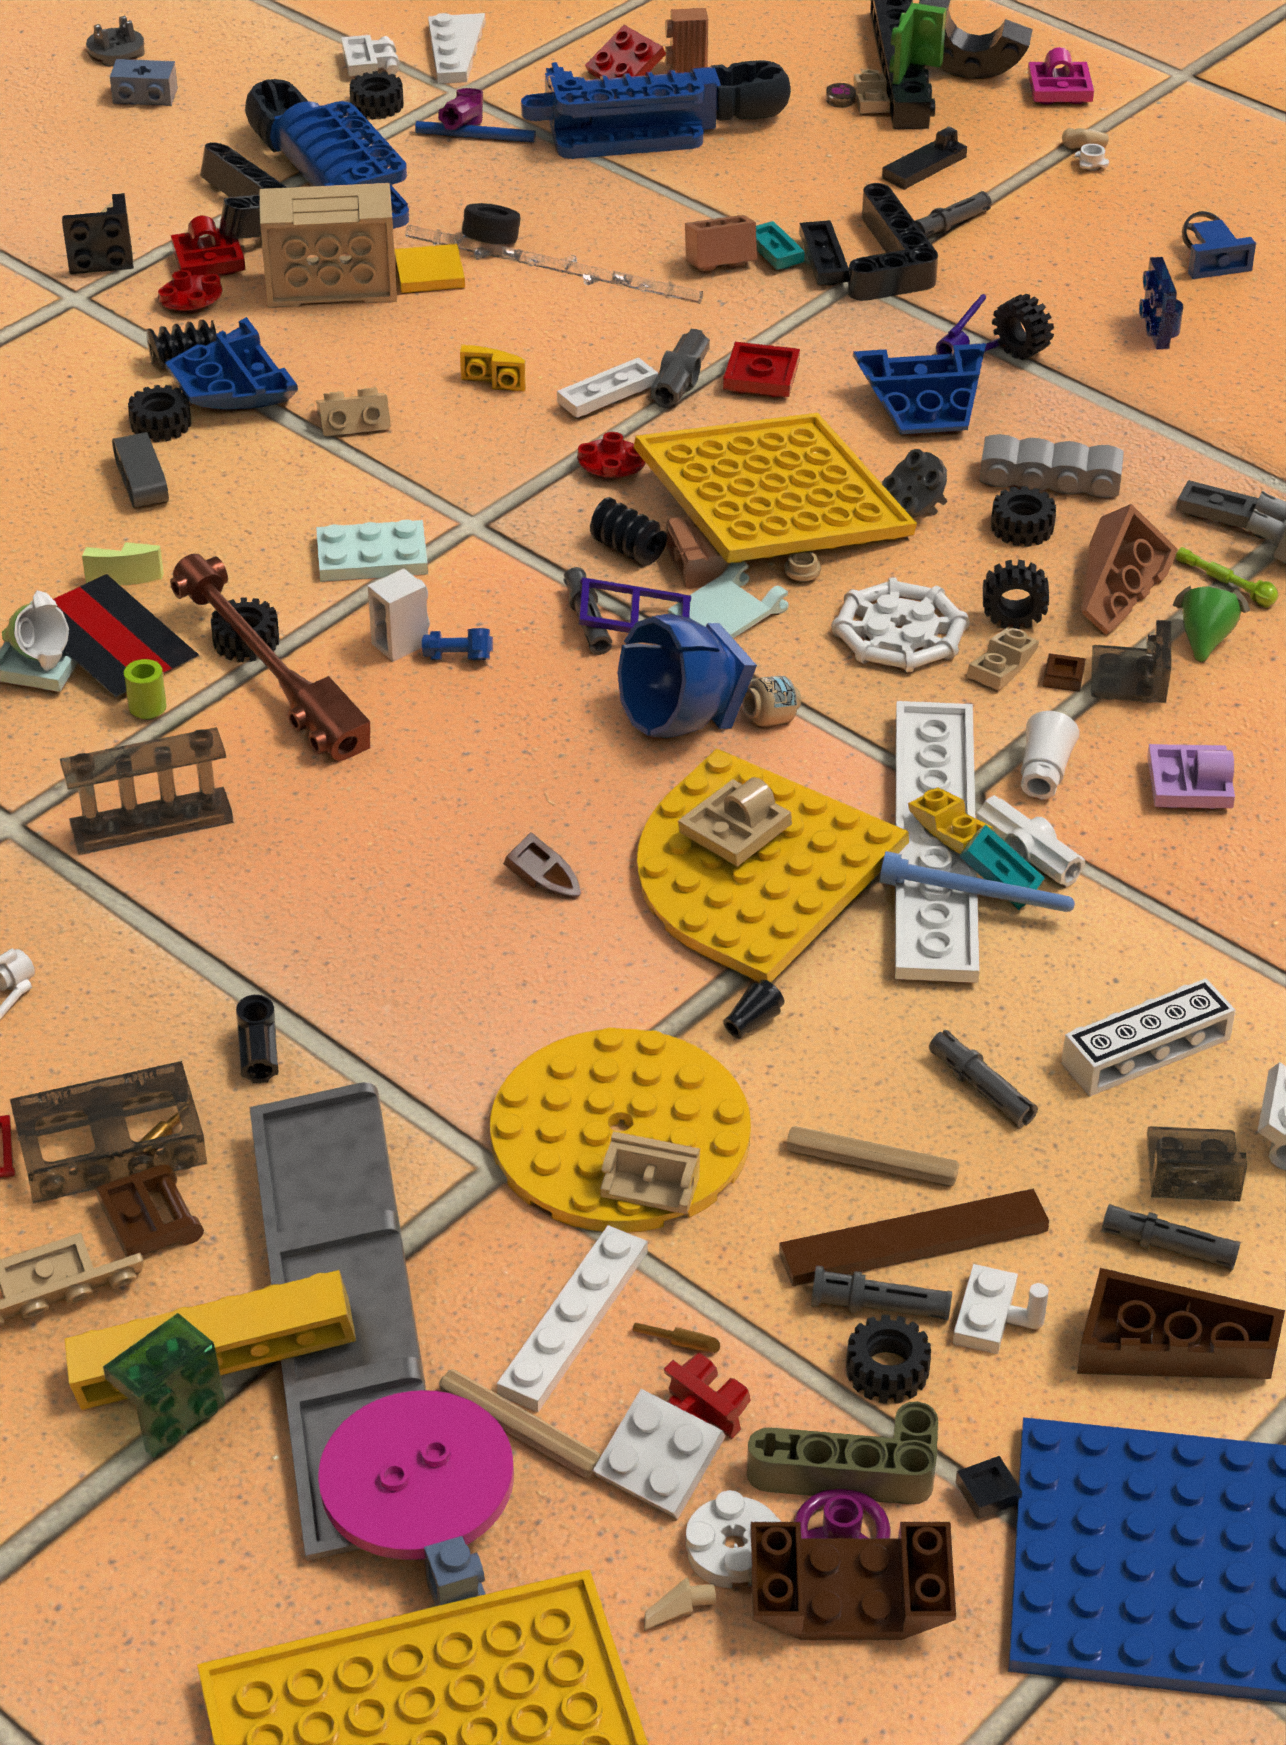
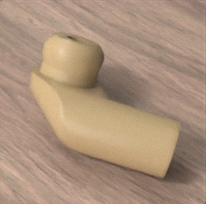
[1062,128,1109,150]

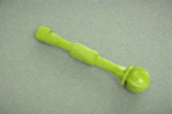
[1175,547,1278,608]

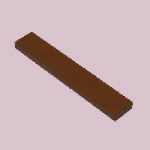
[779,1188,1049,1286]

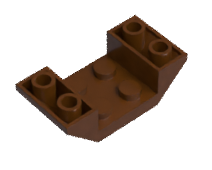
[750,1522,956,1640]

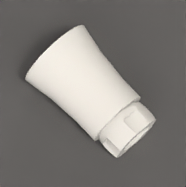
[1021,711,1079,800]

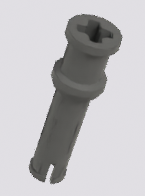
[811,1265,952,1321]

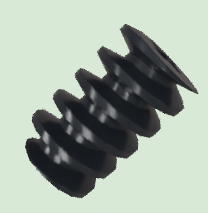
[146,319,217,370]
[590,497,668,566]

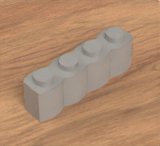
[980,434,1124,498]

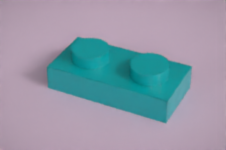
[756,221,805,270]
[959,824,1045,910]

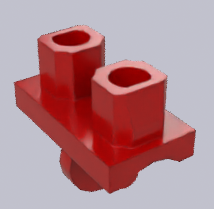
[664,1352,751,1439]

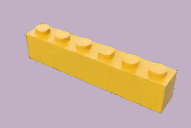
[64,1270,356,1410]

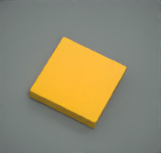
[394,244,465,293]

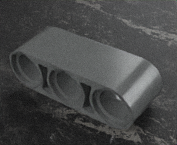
[112,432,169,508]

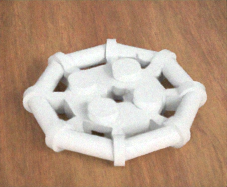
[831,577,970,672]

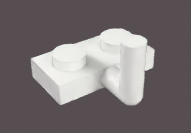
[953,1264,1049,1354]

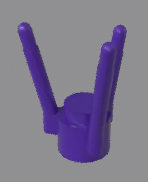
[936,294,1003,355]

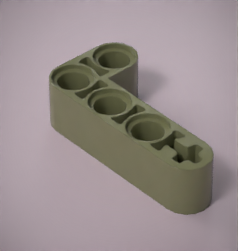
[747,1401,938,1504]

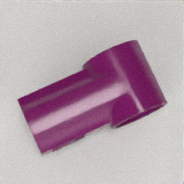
[438,88,483,130]

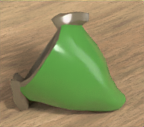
[1173,586,1250,662]

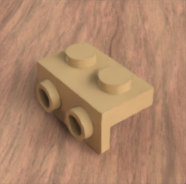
[316,387,391,436]

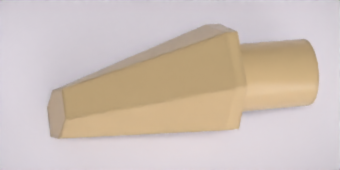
[644,1578,716,1631]

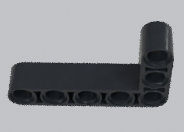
[200,142,287,239]
[848,183,938,301]

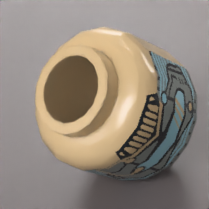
[742,676,801,726]

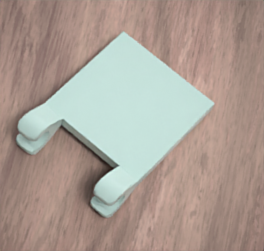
[668,561,789,639]

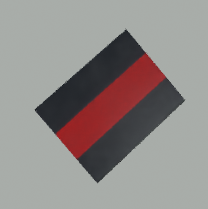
[53,574,199,697]

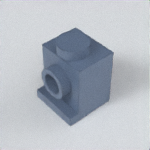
[424,1536,486,1606]

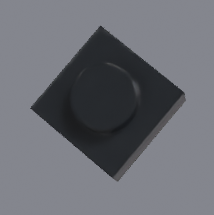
[955,1456,1022,1519]

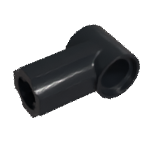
[236,994,279,1083]

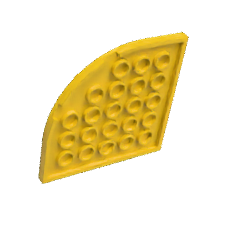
[637,748,909,982]

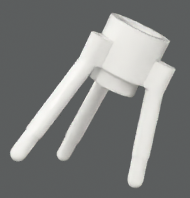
[0,948,35,1020]

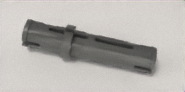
[915,191,992,237]
[563,567,613,655]
[929,1029,1038,1128]
[1101,1204,1241,1270]

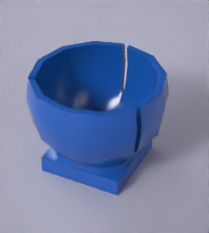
[617,614,757,739]

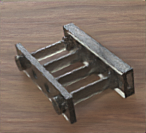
[60,727,234,855]

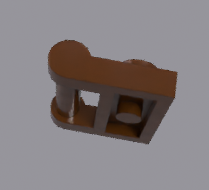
[96,1164,204,1257]

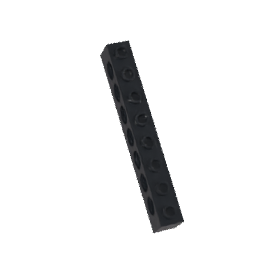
[870,0,935,129]

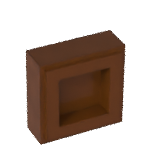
[1043,653,1086,692]

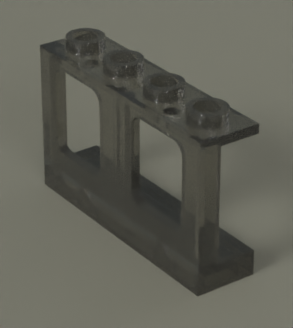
[10,1061,207,1203]

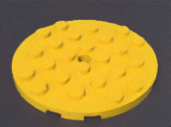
[490,1027,751,1233]

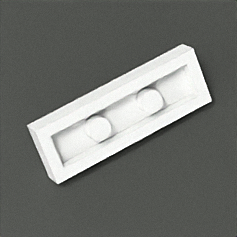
[557,357,658,418]

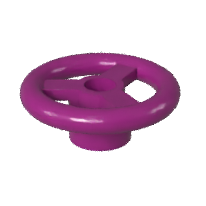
[794,1489,891,1538]

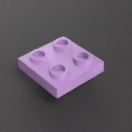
[1147,744,1235,809]

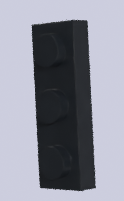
[799,220,849,285]

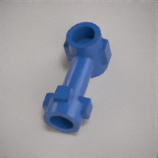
[422,628,493,660]

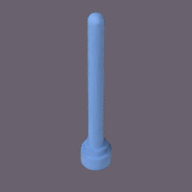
[879,851,1075,912]

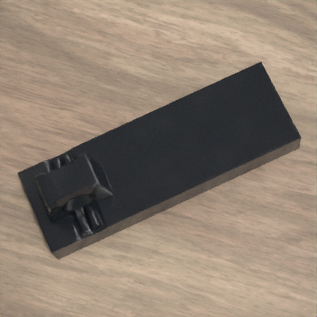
[882,126,967,190]

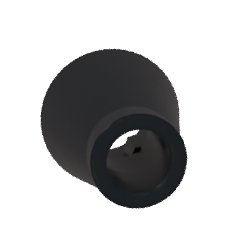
[723,979,785,1039]

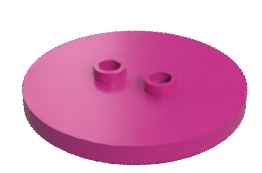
[318,1390,514,1560]

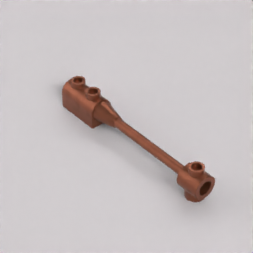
[170,554,370,761]

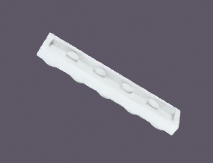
[497,1225,648,1412]

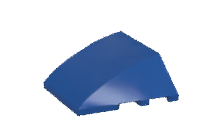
[165,317,298,409]
[853,343,986,434]

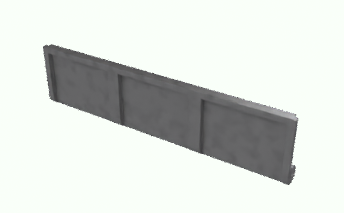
[249,1082,426,1561]

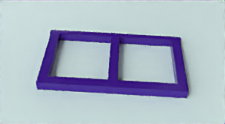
[578,577,692,633]

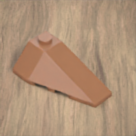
[1081,504,1178,635]

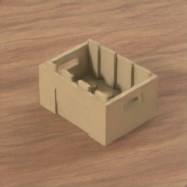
[260,183,397,308]

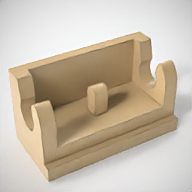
[601,1131,700,1214]

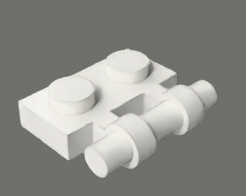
[341,35,400,76]

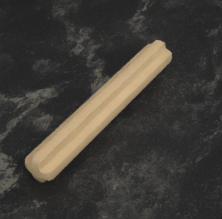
[787,1126,959,1186]
[439,1369,600,1478]

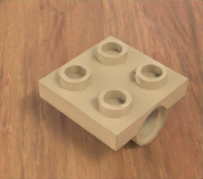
[678,777,792,867]

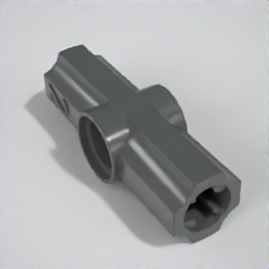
[651,328,710,409]

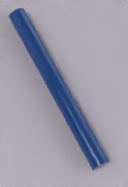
[415,121,536,143]

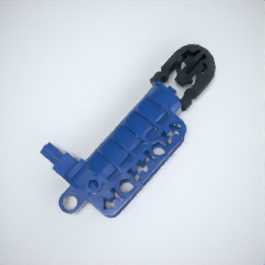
[521,60,791,159]
[245,79,409,229]

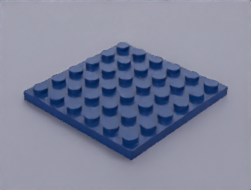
[1008,1417,1286,1703]

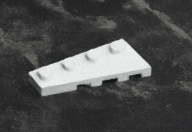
[428,13,486,84]

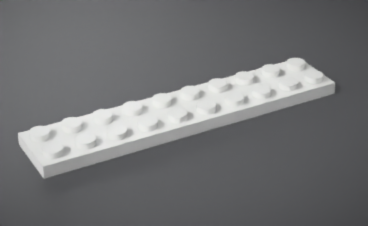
[895,701,979,983]

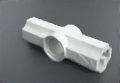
[976,795,1085,887]

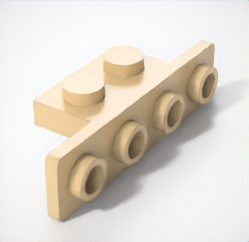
[0,1233,144,1327]

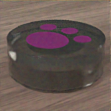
[826,83,856,108]

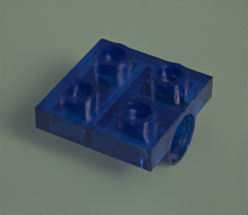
[1139,257,1184,349]

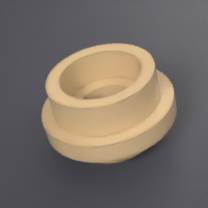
[785,551,821,582]

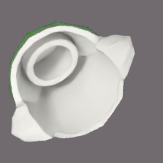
[2,590,69,672]

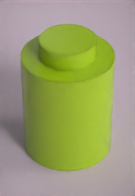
[124,659,167,720]

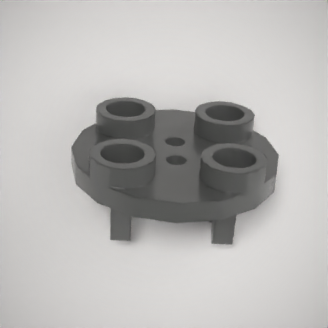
[86,15,145,66]
[882,449,947,518]

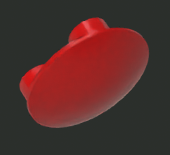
[158,270,223,310]
[577,432,646,477]

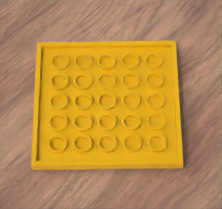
[634,412,917,563]

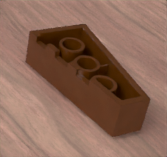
[1077,1268,1285,1379]

